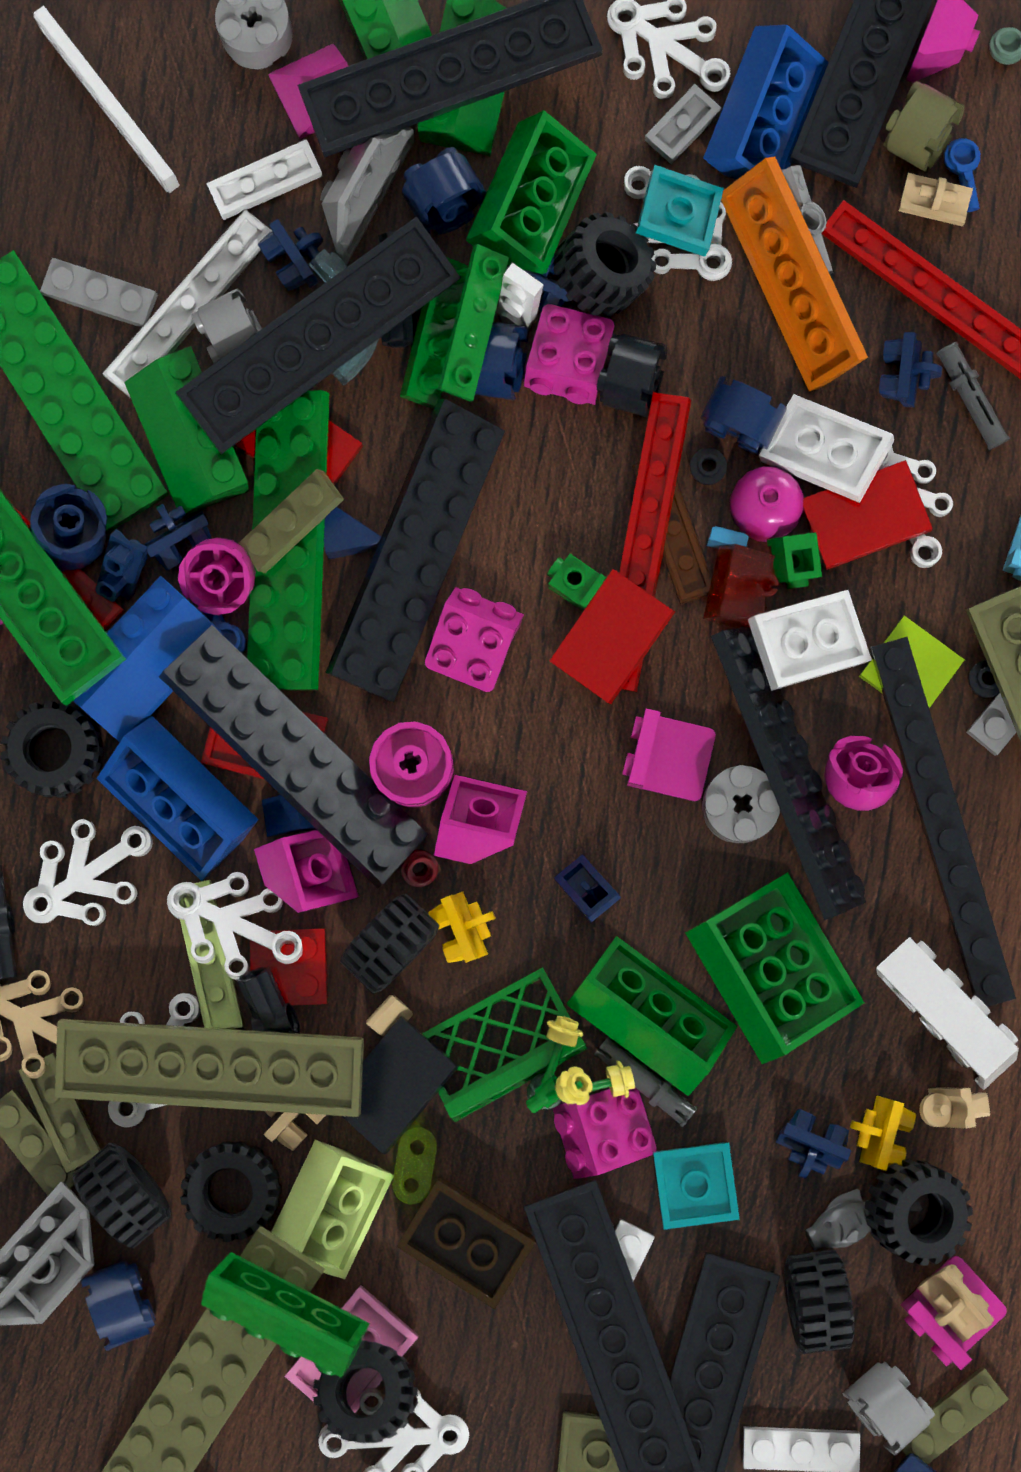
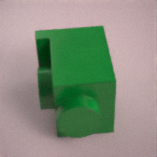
[767,532,822,589]
[547,554,607,612]

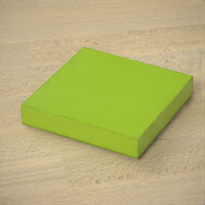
[859,616,965,708]

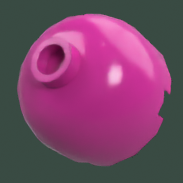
[729,466,804,542]
[178,537,256,615]
[824,736,903,811]

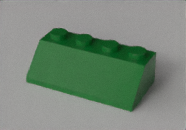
[339,0,432,60]
[418,0,506,156]
[466,110,597,274]
[124,346,249,517]
[566,936,738,1096]
[201,1252,370,1377]

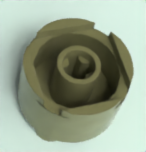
[883,81,965,172]

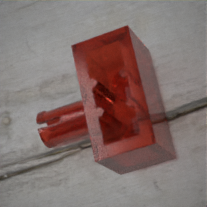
[703,544,779,629]

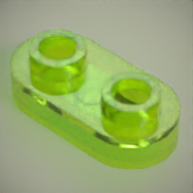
[392,1127,437,1204]

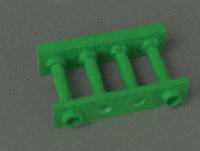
[400,244,509,408]

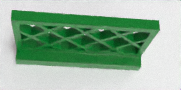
[422,967,587,1122]

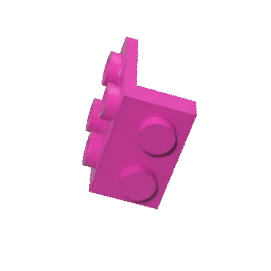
[524,304,614,405]
[425,587,524,692]
[622,709,716,801]
[552,1088,656,1179]
[900,1256,1007,1370]

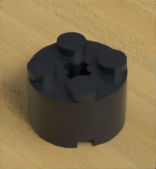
[597,333,667,417]

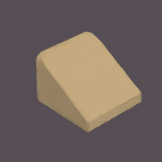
[366,995,413,1037]

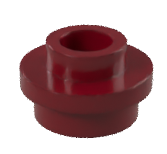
[400,850,438,887]

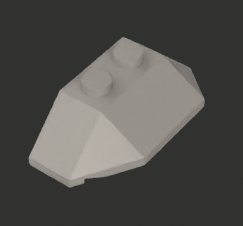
[320,127,415,266]
[0,1182,94,1326]

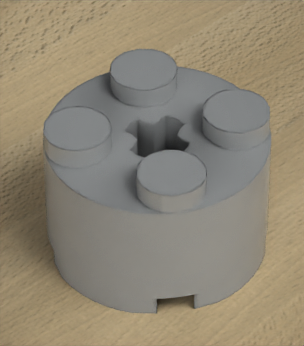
[215,0,293,69]
[191,288,262,364]
[702,765,780,843]
[843,1361,935,1455]

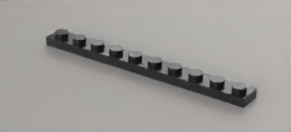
[869,637,1016,1007]

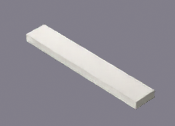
[34,5,180,193]
[103,209,272,397]

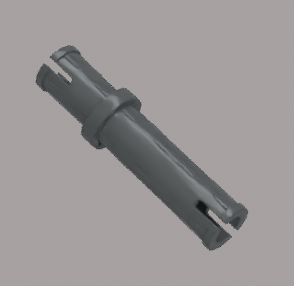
[936,342,1010,450]
[594,1036,698,1127]

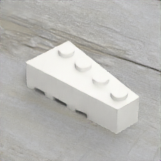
[876,937,1019,1090]

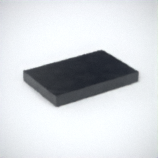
[342,1017,459,1154]

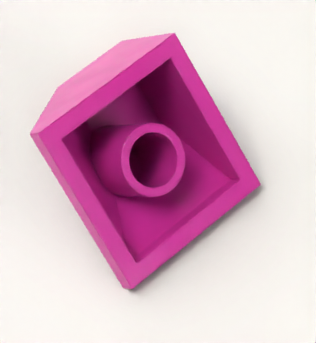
[906,0,980,82]
[268,43,348,139]
[434,775,527,864]
[254,830,359,913]

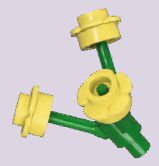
[526,1016,635,1113]

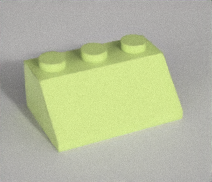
[271,1140,394,1279]

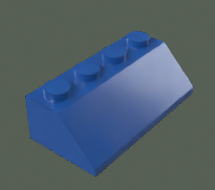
[703,25,829,180]
[73,576,225,742]
[97,716,259,881]

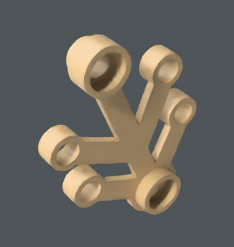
[0,970,84,1079]

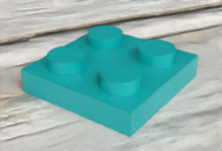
[636,165,724,257]
[653,1142,740,1230]

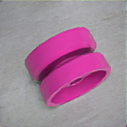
[369,721,454,808]

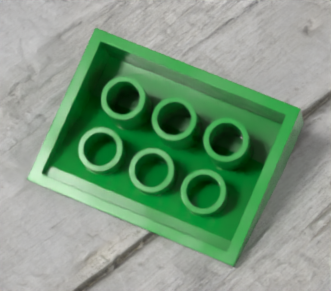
[685,873,865,1065]

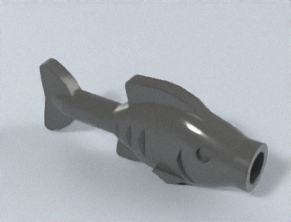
[805,1189,922,1251]

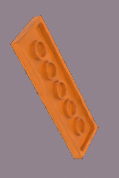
[721,156,868,392]

